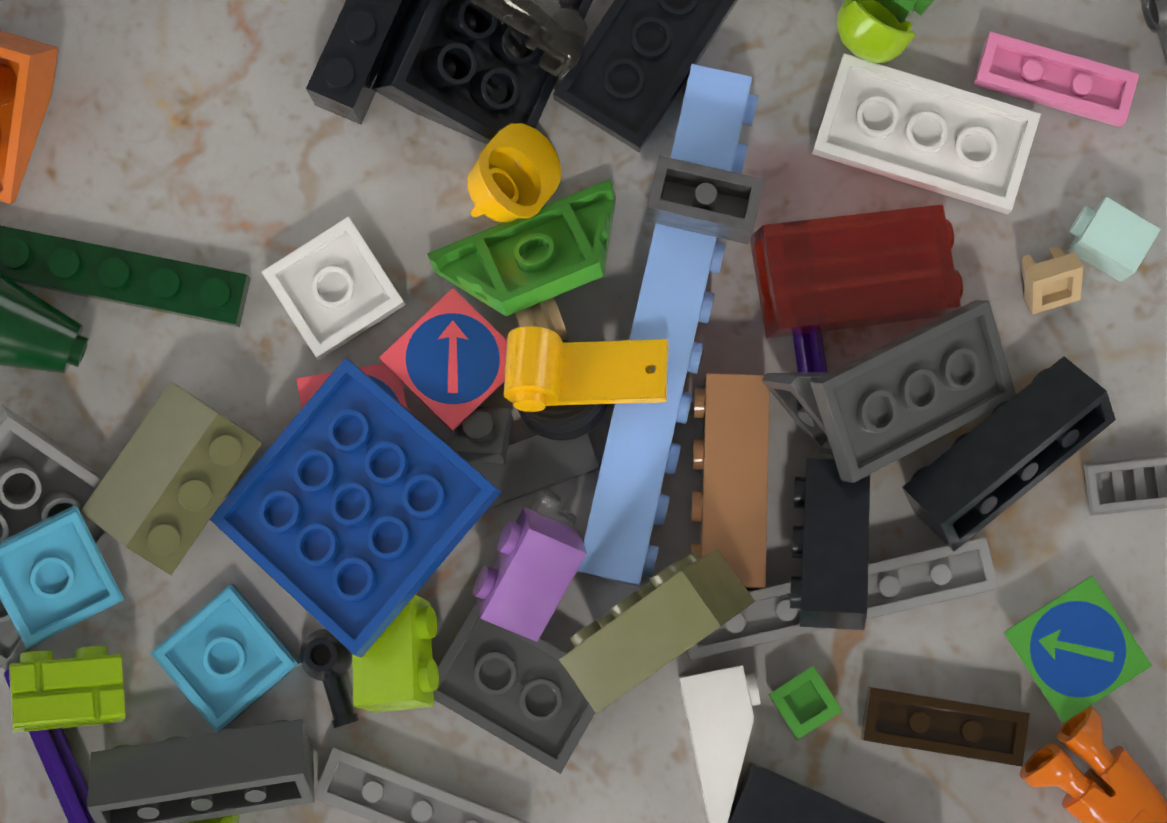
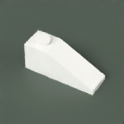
[678,664,761,823]

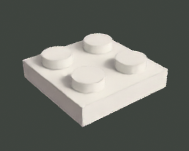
[262,216,406,360]

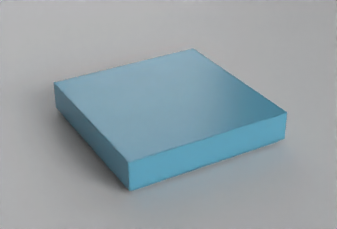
[0,505,124,649]
[150,584,300,732]

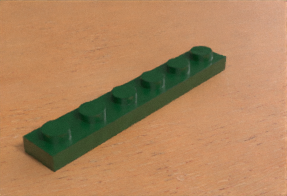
[0,225,251,328]

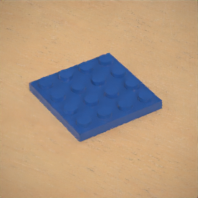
[210,357,502,657]

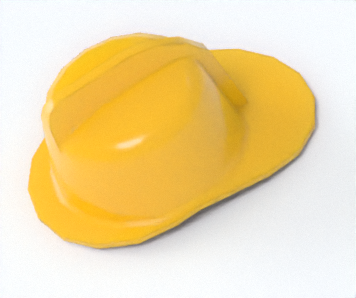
[467,123,561,223]

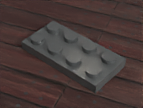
[810,300,1016,483]

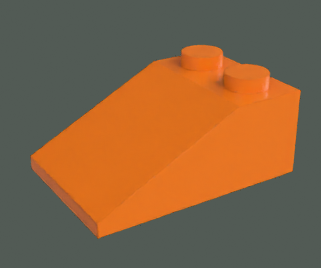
[0,30,58,204]

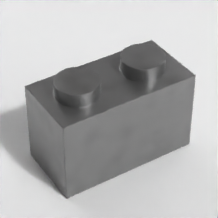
[646,155,765,244]

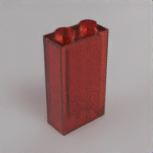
[750,204,963,339]

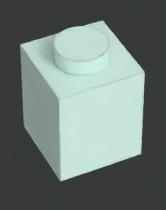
[1068,197,1161,282]

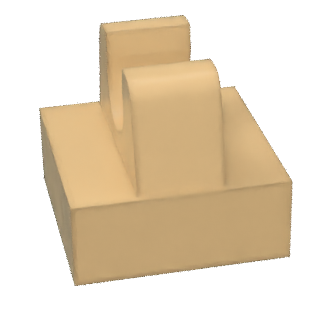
[1022,246,1083,315]

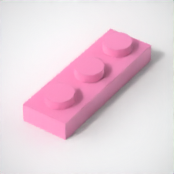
[973,31,1139,128]

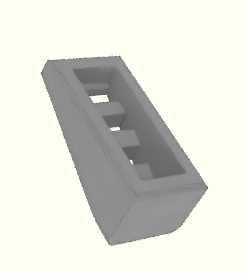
[1084,455,1167,516]

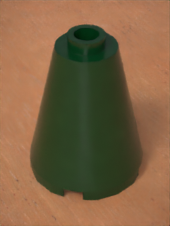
[0,273,89,374]

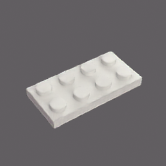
[811,53,1041,215]

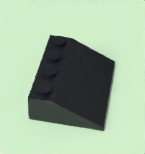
[371,0,593,144]

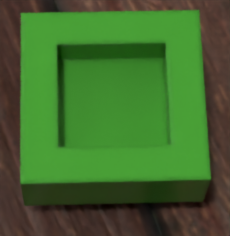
[768,666,842,740]

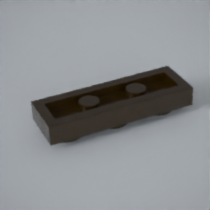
[860,687,1030,767]

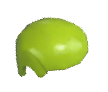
[836,0,916,63]

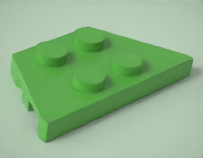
[427,179,616,316]

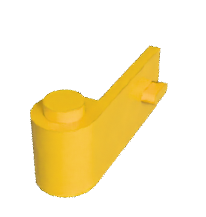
[504,326,669,412]

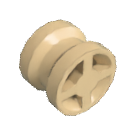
[515,297,569,340]

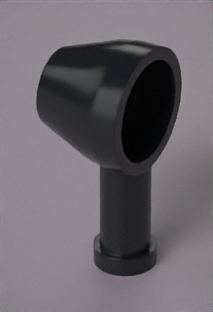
[300,629,359,728]

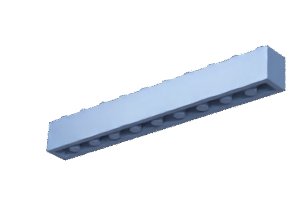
[577,64,759,586]

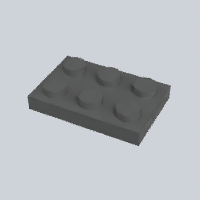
[434,601,596,774]

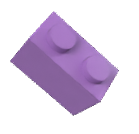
[473,507,587,642]

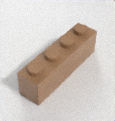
[690,373,770,588]

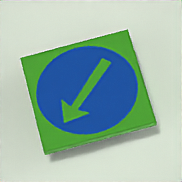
[1003,575,1152,723]

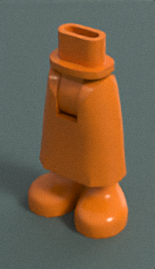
[1019,706,1167,823]

